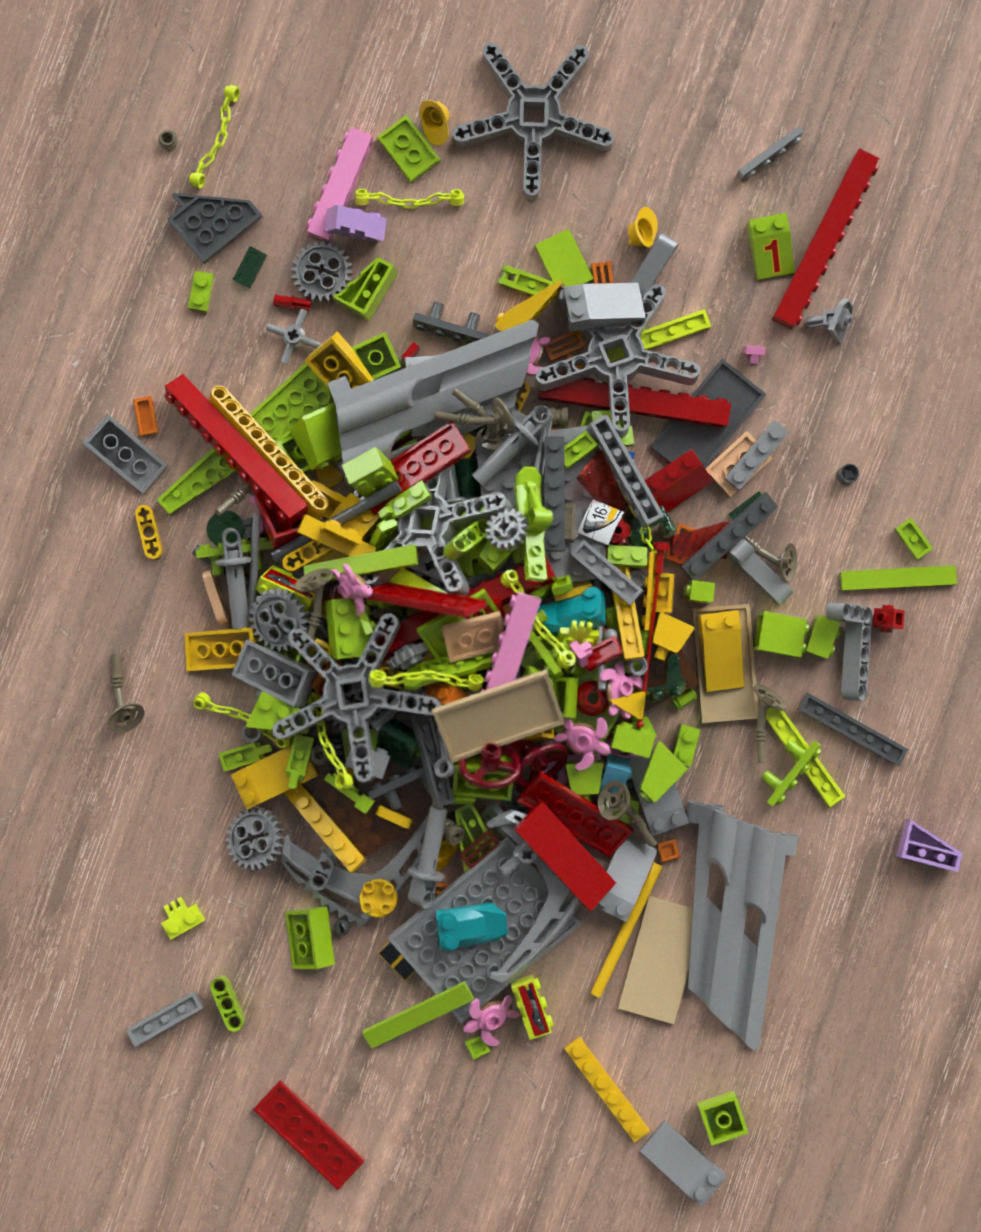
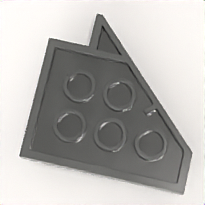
[167,193,263,264]

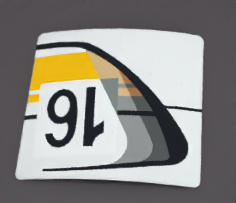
[578,500,624,545]

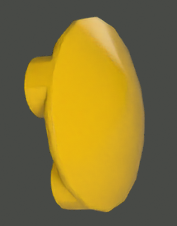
[359,879,398,918]

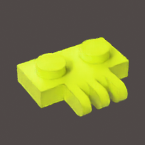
[557,621,599,647]
[161,897,205,940]

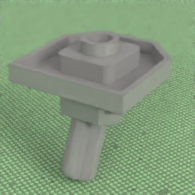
[806,298,853,344]

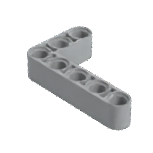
[826,603,872,701]

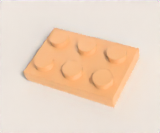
[706,431,773,498]
[442,611,504,663]

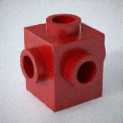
[609,518,631,546]
[872,605,905,633]

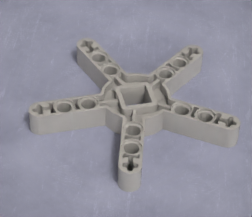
[453,42,614,201]
[535,284,700,438]
[354,465,512,596]
[273,613,442,782]

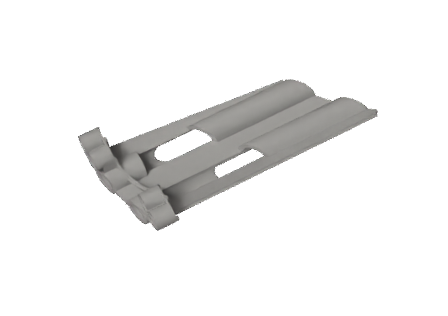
[327,319,539,494]
[686,801,799,1051]

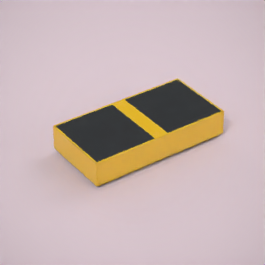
[378,941,415,981]

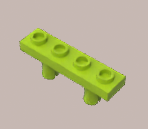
[195,537,273,575]
[510,610,571,679]
[761,740,822,807]

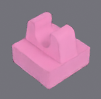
[743,345,766,364]
[569,641,593,668]

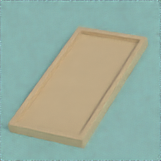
[692,604,759,723]
[432,670,565,763]
[618,895,693,1024]

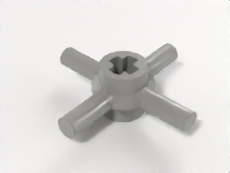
[266,309,322,365]

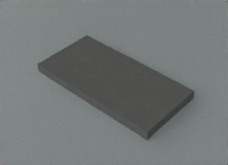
[650,358,766,469]

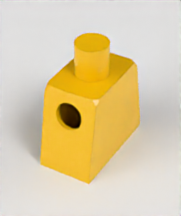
[652,612,695,661]

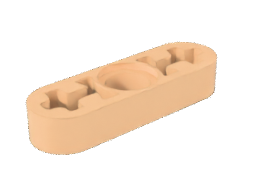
[202,569,230,625]

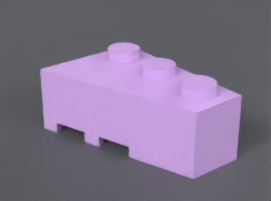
[324,205,387,243]
[896,818,963,872]

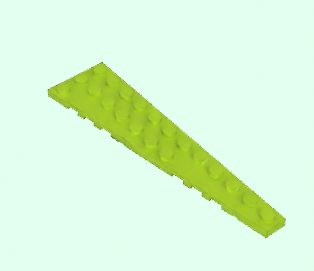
[157,362,335,515]

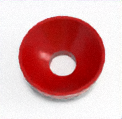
[577,680,609,716]

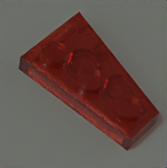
[576,450,628,511]
[670,521,729,559]

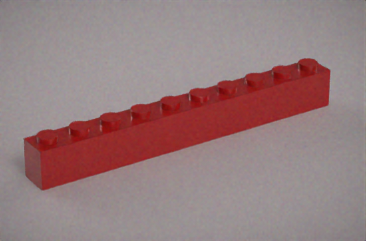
[771,148,880,330]
[164,374,308,527]
[538,374,731,429]
[375,555,558,661]

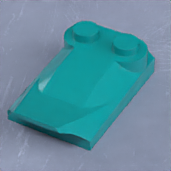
[537,587,605,636]
[435,902,508,951]

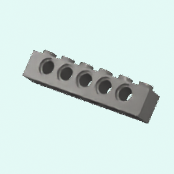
[587,414,664,529]

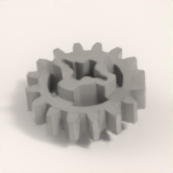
[486,508,529,551]
[387,642,429,672]

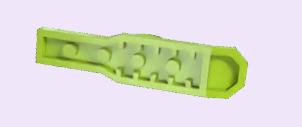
[514,466,553,582]
[402,651,498,691]

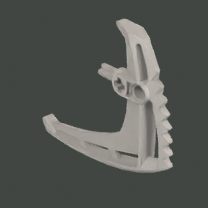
[281,802,443,927]
[487,810,581,983]

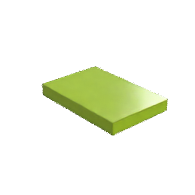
[376,115,441,183]
[535,228,594,287]

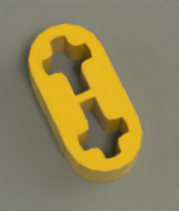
[375,805,413,829]

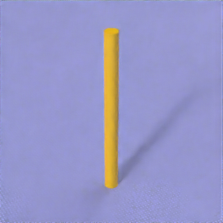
[590,862,663,998]

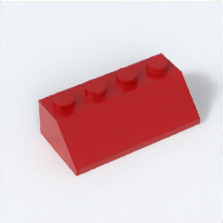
[644,449,713,515]

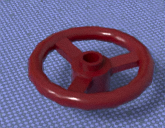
[458,743,522,789]
[514,743,568,788]

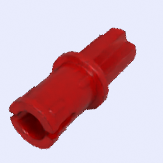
[273,294,312,311]

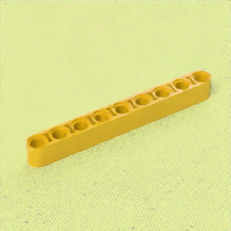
[209,385,328,520]

